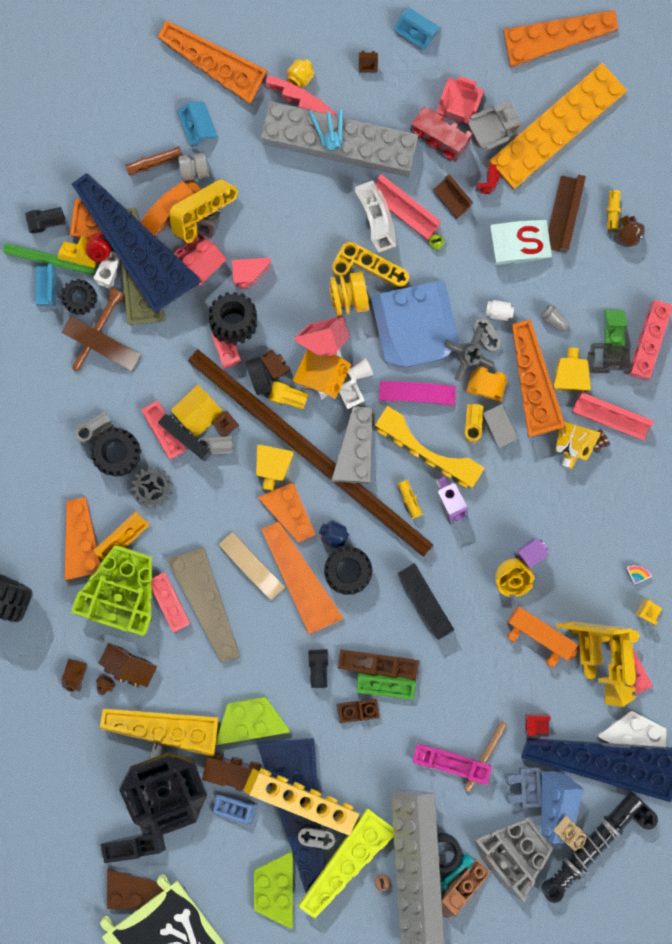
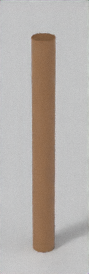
[464,721,508,792]

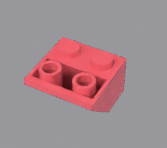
[175,234,227,286]

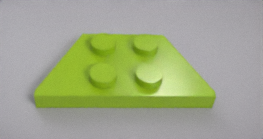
[216,696,290,745]
[254,851,293,929]

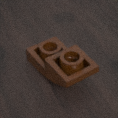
[336,699,380,723]

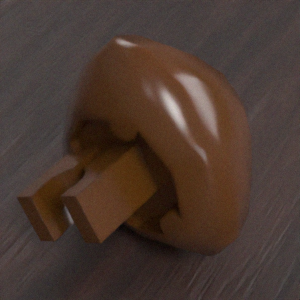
[614,216,645,247]

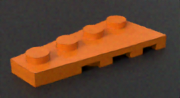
[65,497,101,581]

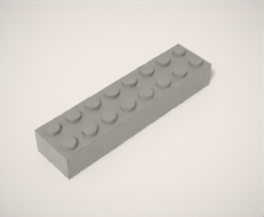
[261,101,418,177]
[391,789,444,944]

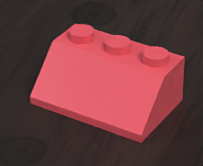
[294,316,350,357]

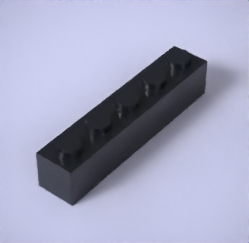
[158,414,213,462]

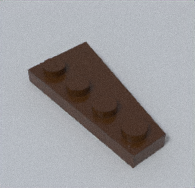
[107,868,186,909]

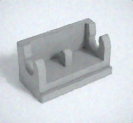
[483,404,519,448]

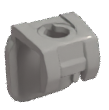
[468,100,522,150]

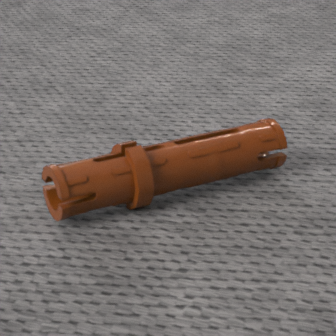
[125,146,182,176]

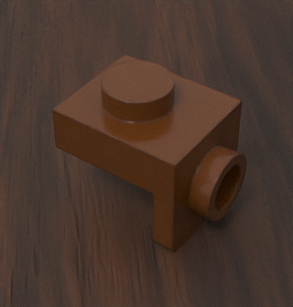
[61,659,87,692]

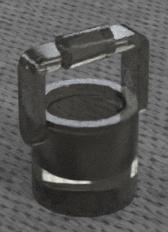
[587,343,630,373]

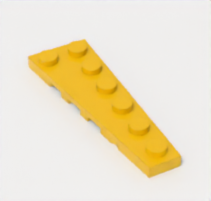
[100,709,219,757]

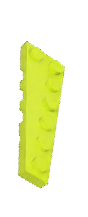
[298,808,394,919]

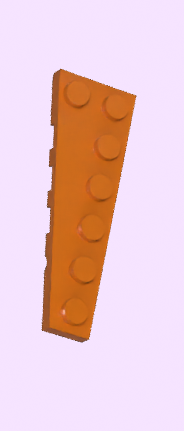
[503,10,618,68]
[158,20,268,105]
[511,319,566,438]
[261,521,344,634]

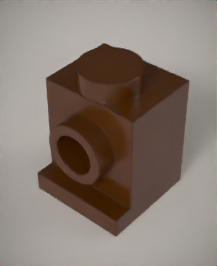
[262,349,291,381]

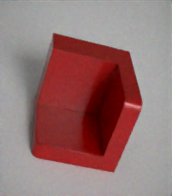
[525,714,551,736]

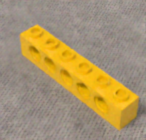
[243,768,359,836]

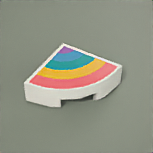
[626,565,652,585]

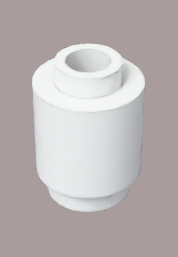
[486,300,514,321]

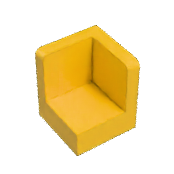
[635,598,663,626]

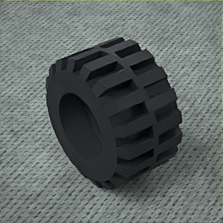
[209,292,257,345]
[90,427,141,477]
[324,546,373,595]

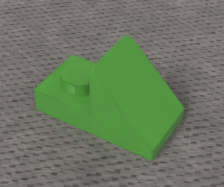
[604,310,628,348]

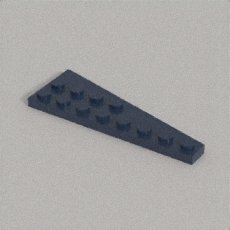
[72,173,202,313]
[257,738,324,893]
[521,738,672,802]

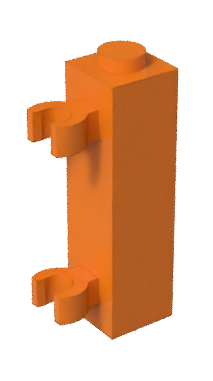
[506,606,578,668]

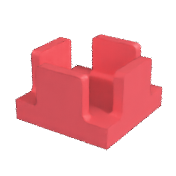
[436,76,484,126]

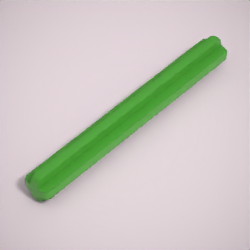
[3,243,96,275]

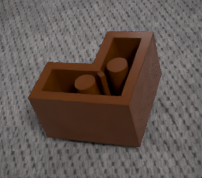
[98,642,157,688]

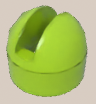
[429,234,444,250]

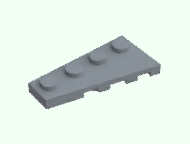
[331,406,372,484]

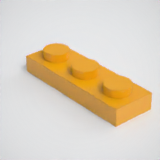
[94,511,150,560]

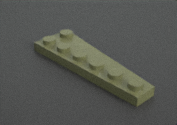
[121,208,166,325]

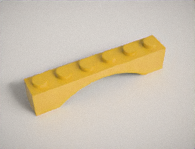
[375,406,485,489]

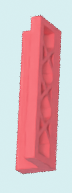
[375,174,441,241]
[572,392,654,441]

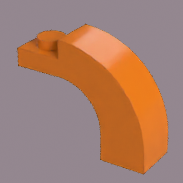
[141,180,202,235]

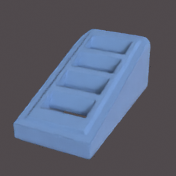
[212,794,257,825]

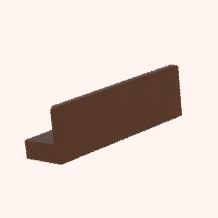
[548,174,586,253]

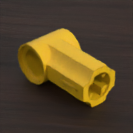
[268,381,308,410]
[464,404,484,444]

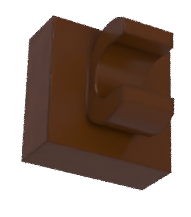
[359,51,378,73]
[212,411,239,437]

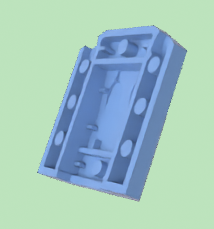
[370,281,460,368]

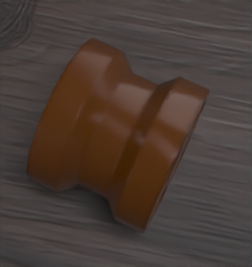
[593,429,610,453]

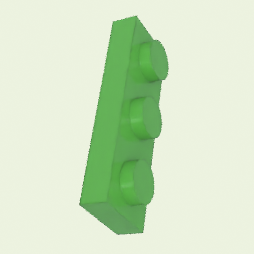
[356,672,416,700]

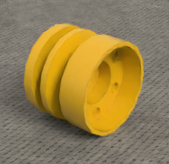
[329,271,369,317]

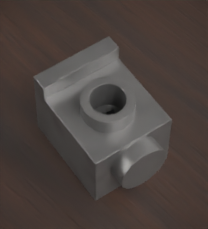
[196,211,221,239]

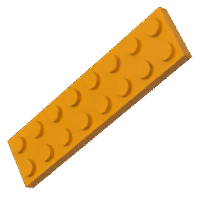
[489,63,627,190]

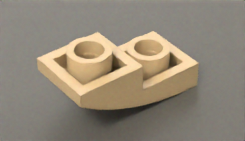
[553,816,587,851]

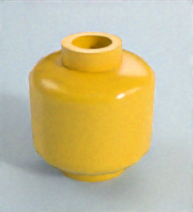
[286,59,314,88]

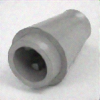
[541,304,569,331]

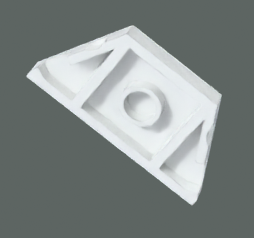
[597,710,666,747]

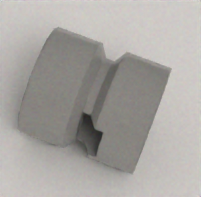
[179,152,209,181]

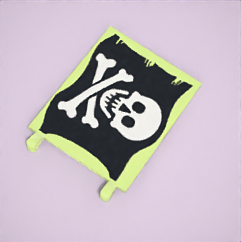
[100,874,225,944]

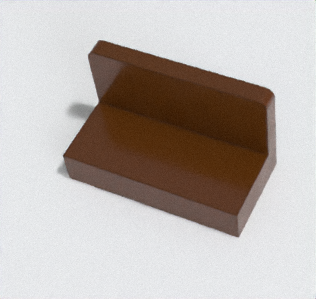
[433,174,473,219]

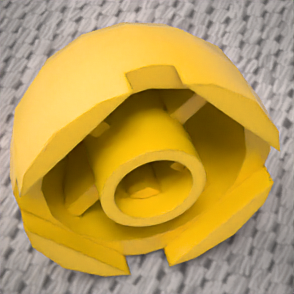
[495,558,535,597]

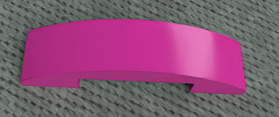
[379,381,456,406]
[412,743,492,785]

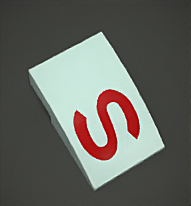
[490,220,552,265]

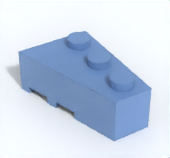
[541,771,584,844]

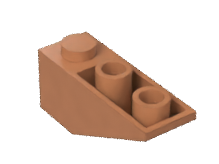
[441,859,490,918]

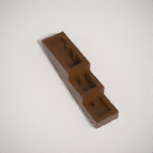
[61,316,141,371]
[338,649,420,680]

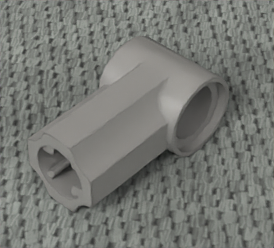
[75,411,114,444]
[200,436,233,455]

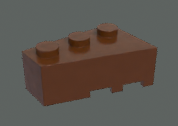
[202,752,265,791]

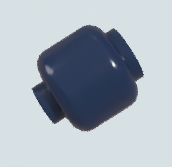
[319,520,349,549]

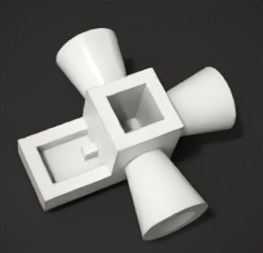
[317,350,374,410]

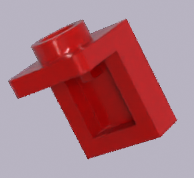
[475,164,500,194]

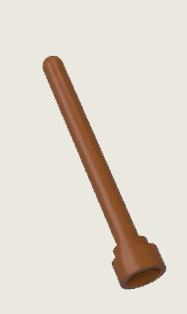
[72,288,125,371]

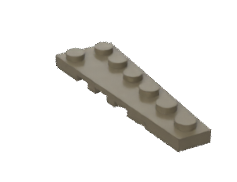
[168,547,240,663]

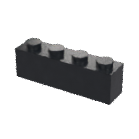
[398,563,454,640]

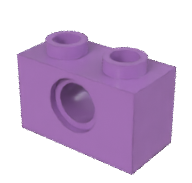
[514,539,549,568]

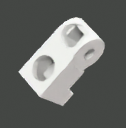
[93,251,122,290]

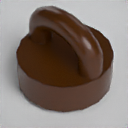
[96,674,116,695]

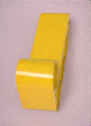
[169,179,238,243]
[332,242,409,289]

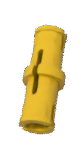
[606,190,622,230]
[397,480,423,519]

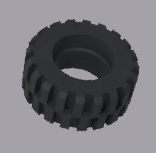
[0,574,33,622]

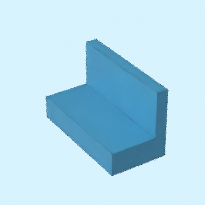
[394,7,440,50]
[177,102,218,146]
[35,264,56,306]

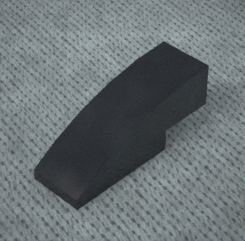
[100,832,166,863]

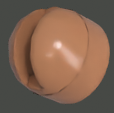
[375,874,390,891]

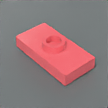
[211,333,241,369]

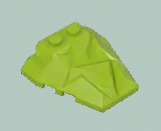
[70,545,152,637]

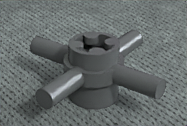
[444,326,495,382]

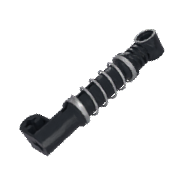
[541,791,658,903]

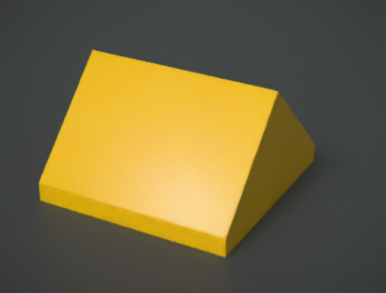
[171,385,224,437]

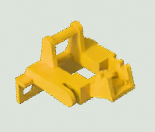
[556,621,639,707]

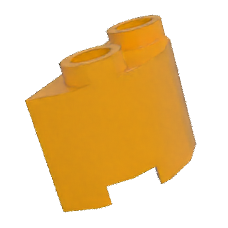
[465,366,508,403]

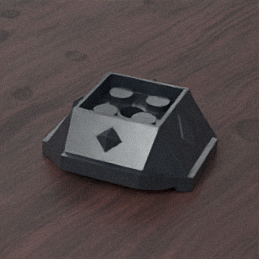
[119,753,207,836]

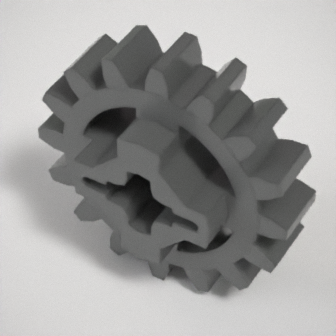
[131,466,173,508]

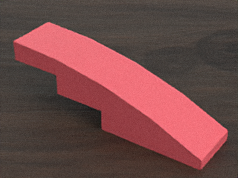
[266,75,336,116]

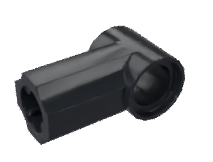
[25,207,66,234]
[308,649,328,688]

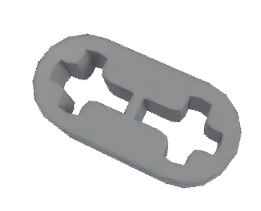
[473,318,501,352]
[298,826,335,849]

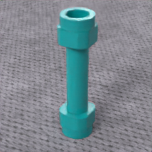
[440,853,475,894]

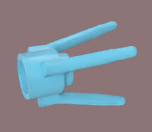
[309,110,343,150]

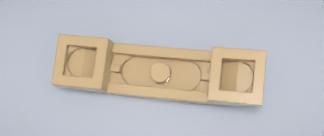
[219,532,285,600]

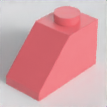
[232,258,271,289]

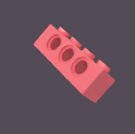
[627,300,672,381]

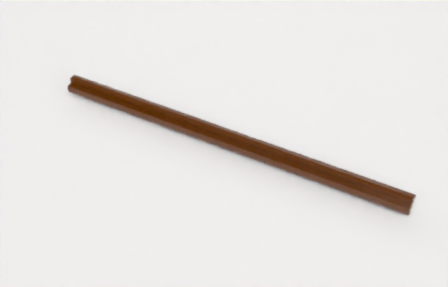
[188,349,434,557]

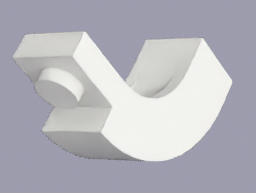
[355,181,396,253]

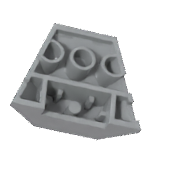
[474,818,553,903]

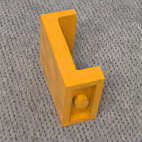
[292,349,351,399]

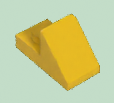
[58,235,98,268]

